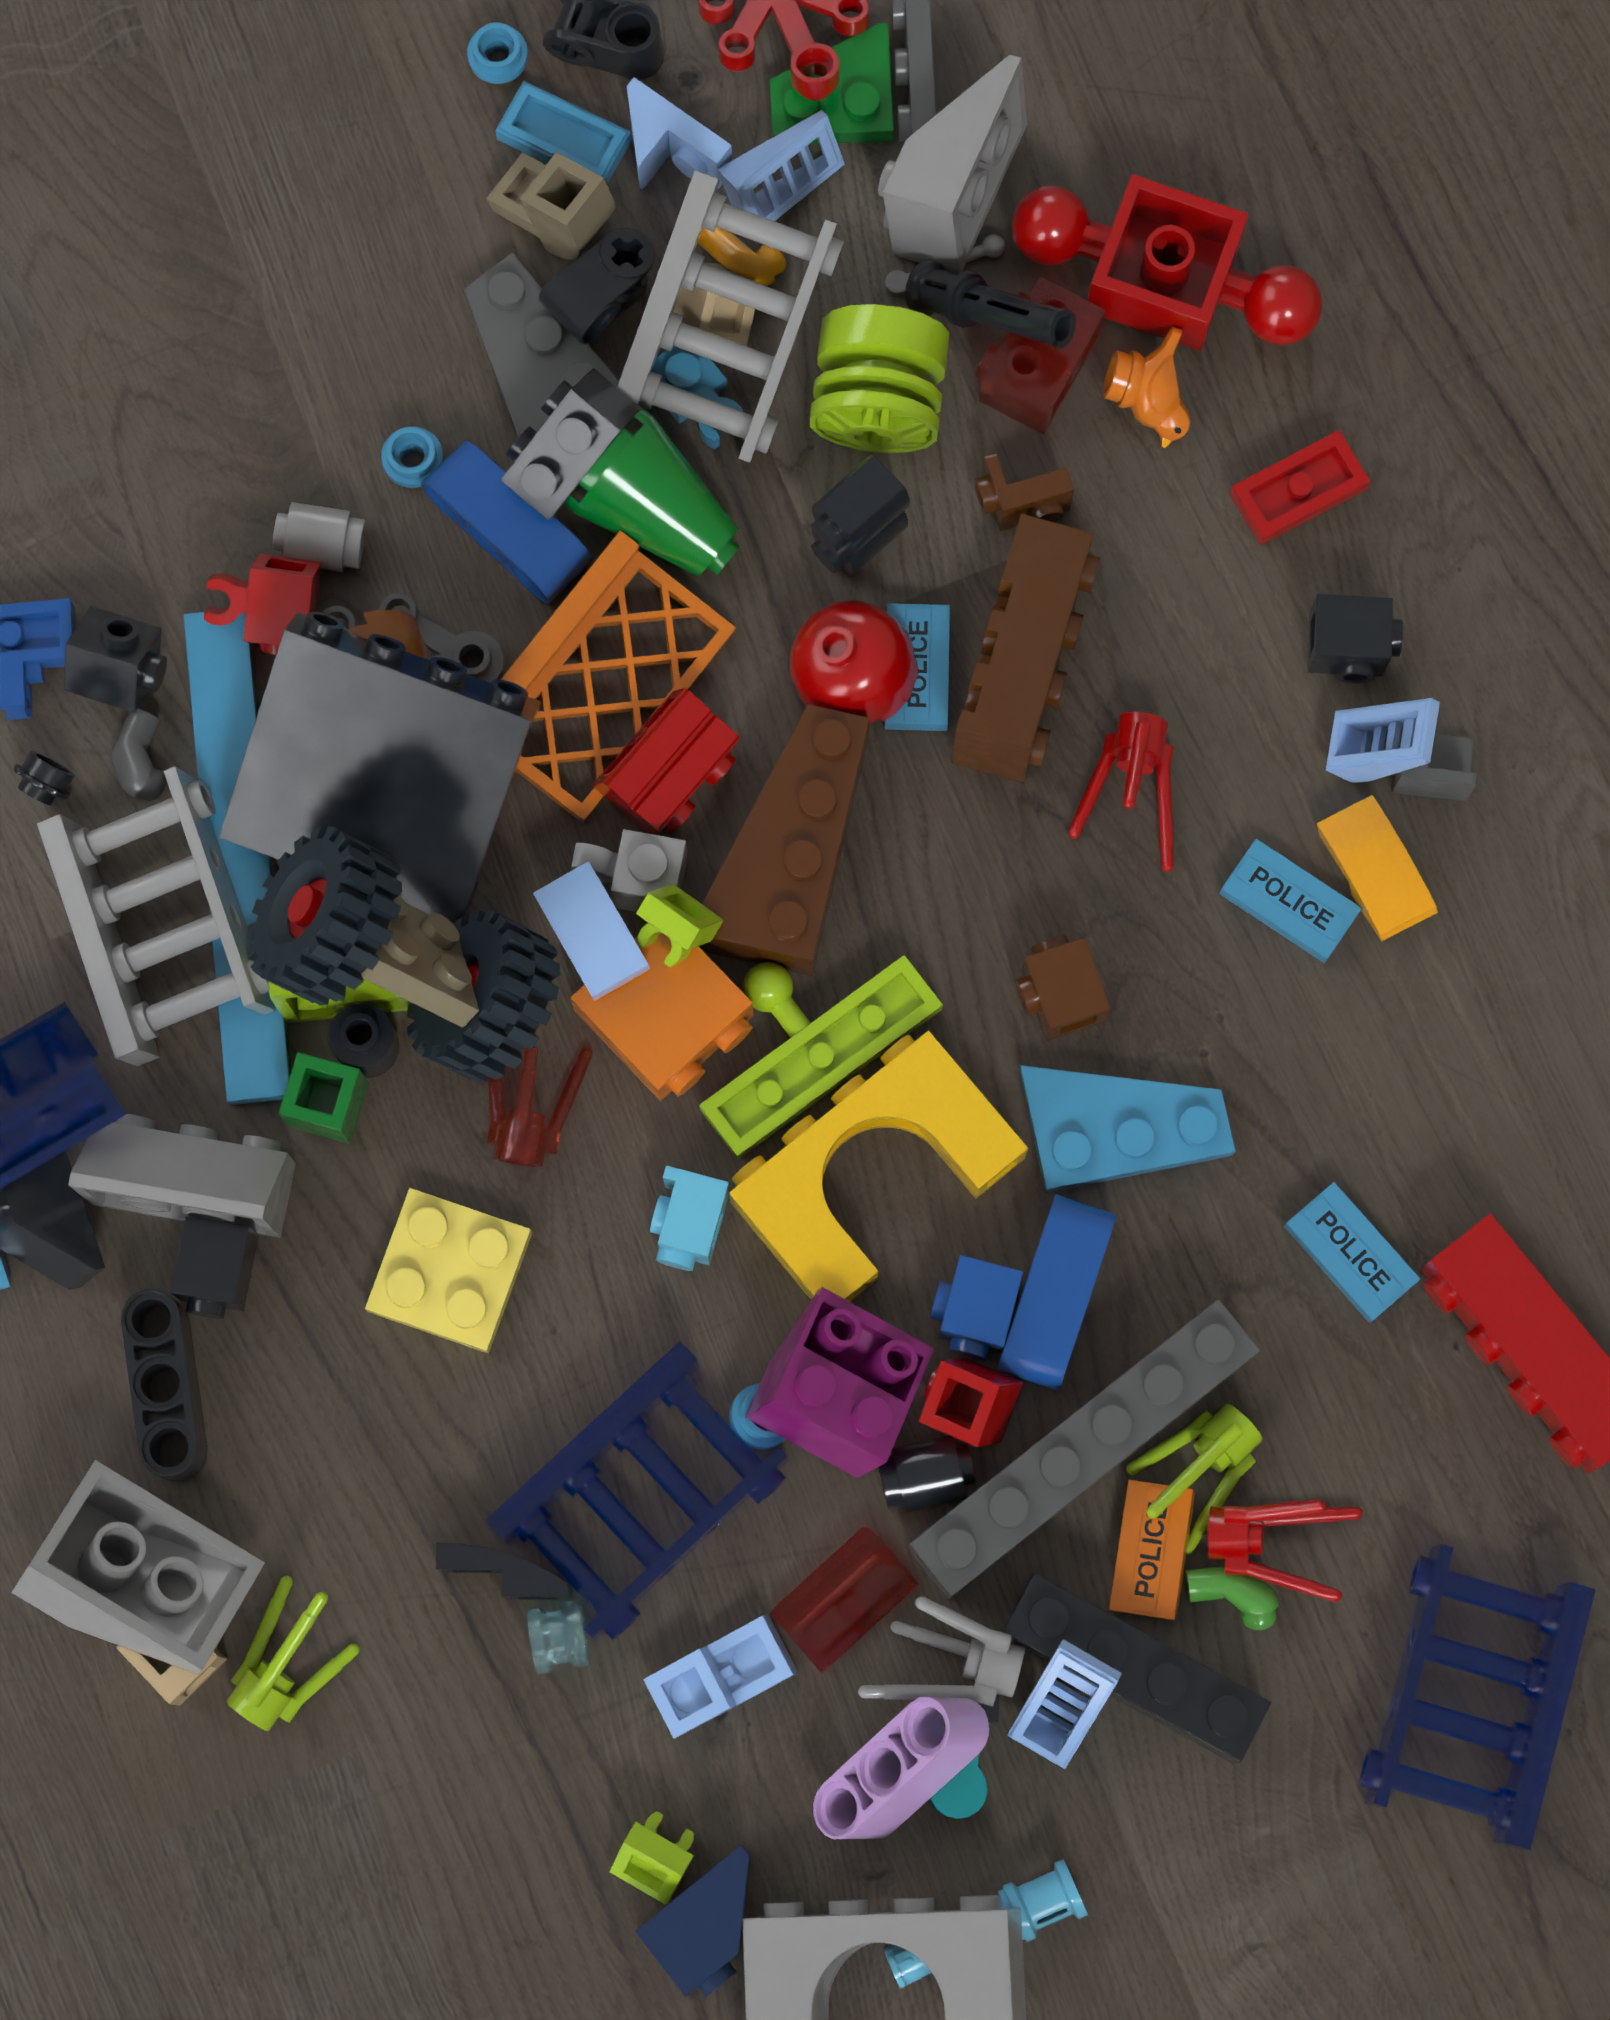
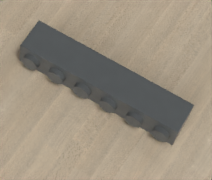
[908,1299,1260,1601]

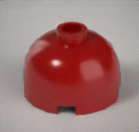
[789,600,918,723]

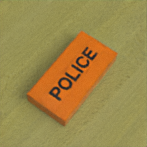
[1109,1480,1195,1622]

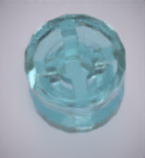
[527,1601,590,1675]

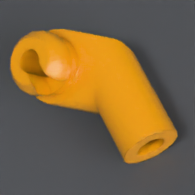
[698,227,787,286]

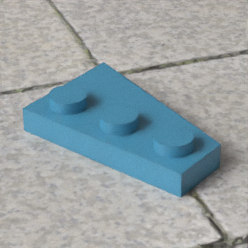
[1019,1065,1236,1193]

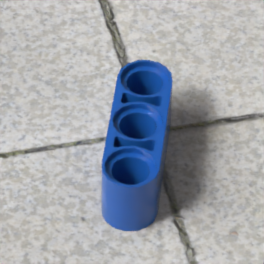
[421,440,593,605]
[997,1194,1117,1391]

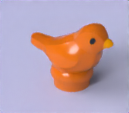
[1102,326,1191,448]

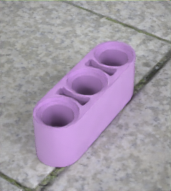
[813,1697,989,1839]

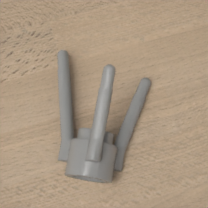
[858,1596,1025,1707]

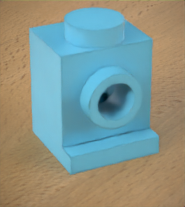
[650,1165,730,1271]

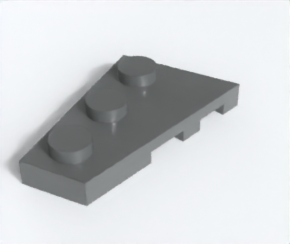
[464,253,619,437]

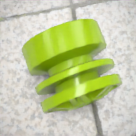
[810,304,949,453]

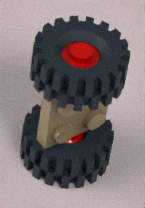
[246,826,560,1083]

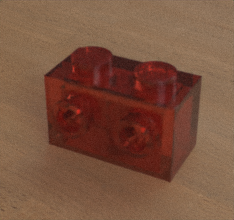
[976,277,1106,435]

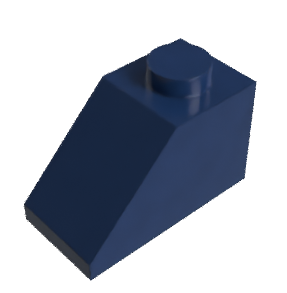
[635,1845,750,1998]

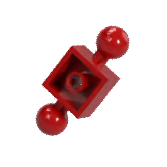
[1011,174,1323,351]

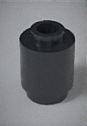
[328,1003,400,1078]
[878,1435,976,1513]

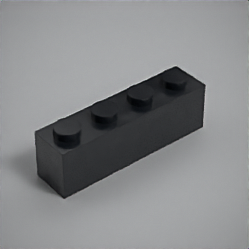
[1002,1573,1272,1763]

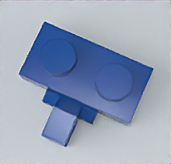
[0,598,76,720]

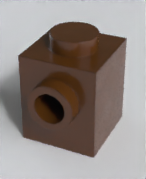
[1015,935,1111,1041]

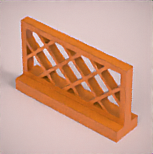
[501,530,736,823]

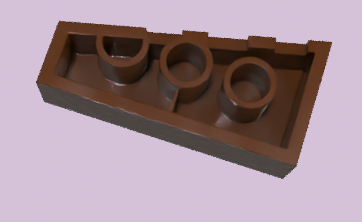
[952,514,1100,783]
[699,704,870,976]

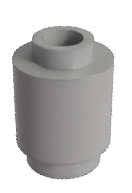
[273,502,366,573]

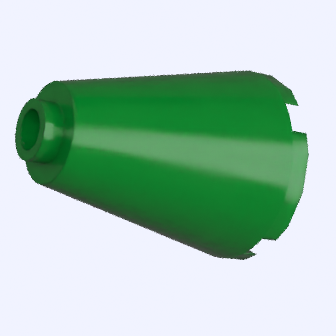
[564,408,740,577]

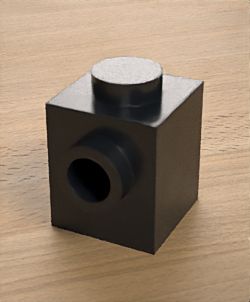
[1308,594,1403,683]
[64,606,167,713]

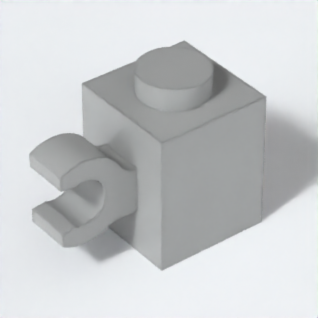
[571,829,688,912]

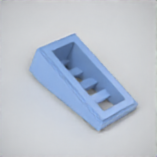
[717,110,845,221]
[1326,698,1440,783]
[1007,1639,1122,1769]

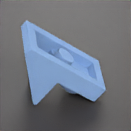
[627,77,732,189]

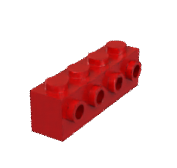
[1420,1213,1610,1474]

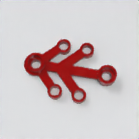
[698,0,869,101]

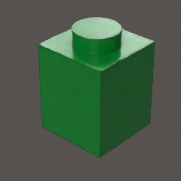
[279,1052,369,1144]

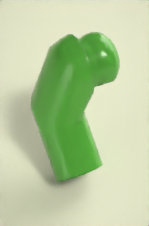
[1185,1566,1279,1631]

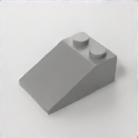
[878,54,1027,274]
[11,1460,265,1674]

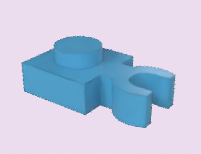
[652,346,743,449]

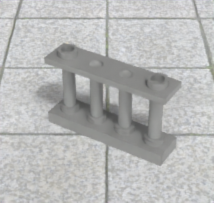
[617,170,844,463]
[37,766,276,1066]

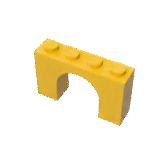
[729,1030,1028,1302]

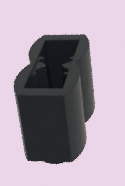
[811,455,910,577]

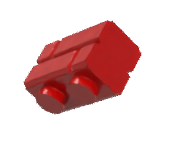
[592,688,740,834]

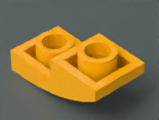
[1316,795,1438,942]

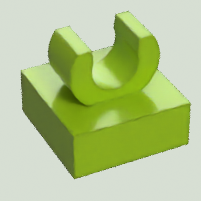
[636,884,724,967]
[610,1811,694,1905]

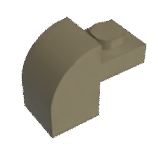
[486,152,615,260]

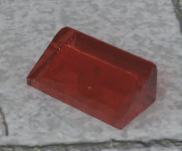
[770,1527,919,1673]

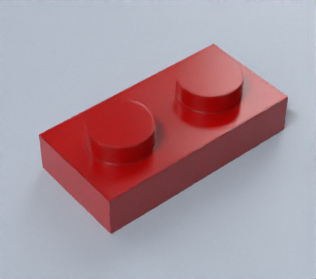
[1229,430,1371,546]

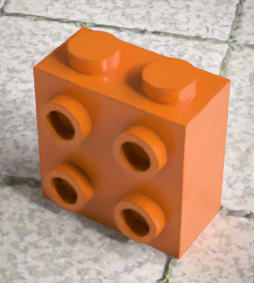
[570,932,754,1102]

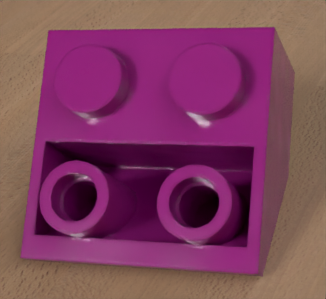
[745,1287,934,1478]

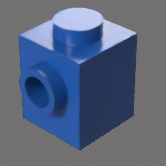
[930,1255,1023,1360]

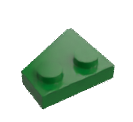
[770,23,894,145]

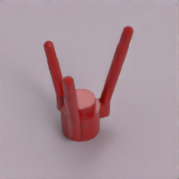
[1068,712,1174,872]
[1208,1499,1363,1602]

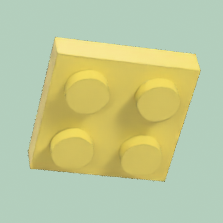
[365,1188,532,1354]

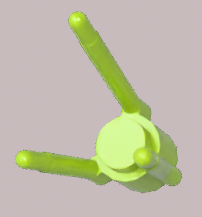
[1126,1404,1263,1554]
[226,1576,360,1731]

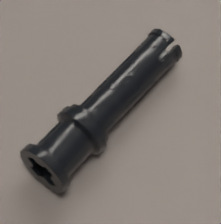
[905,260,1076,349]

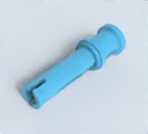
[883,1859,1088,1989]

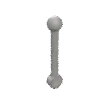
[885,234,1005,297]

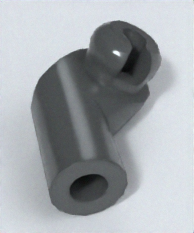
[111,709,167,801]

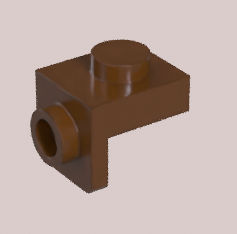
[974,452,1074,531]

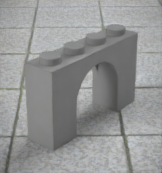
[743,1895,1027,2020]

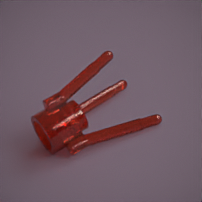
[487,1046,593,1168]

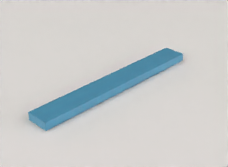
[183,612,291,1106]

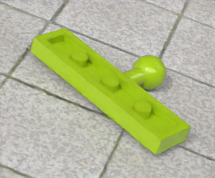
[699,955,943,1160]

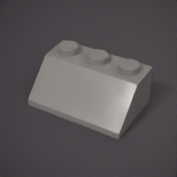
[68,1113,296,1238]

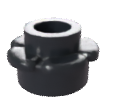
[13,751,75,806]

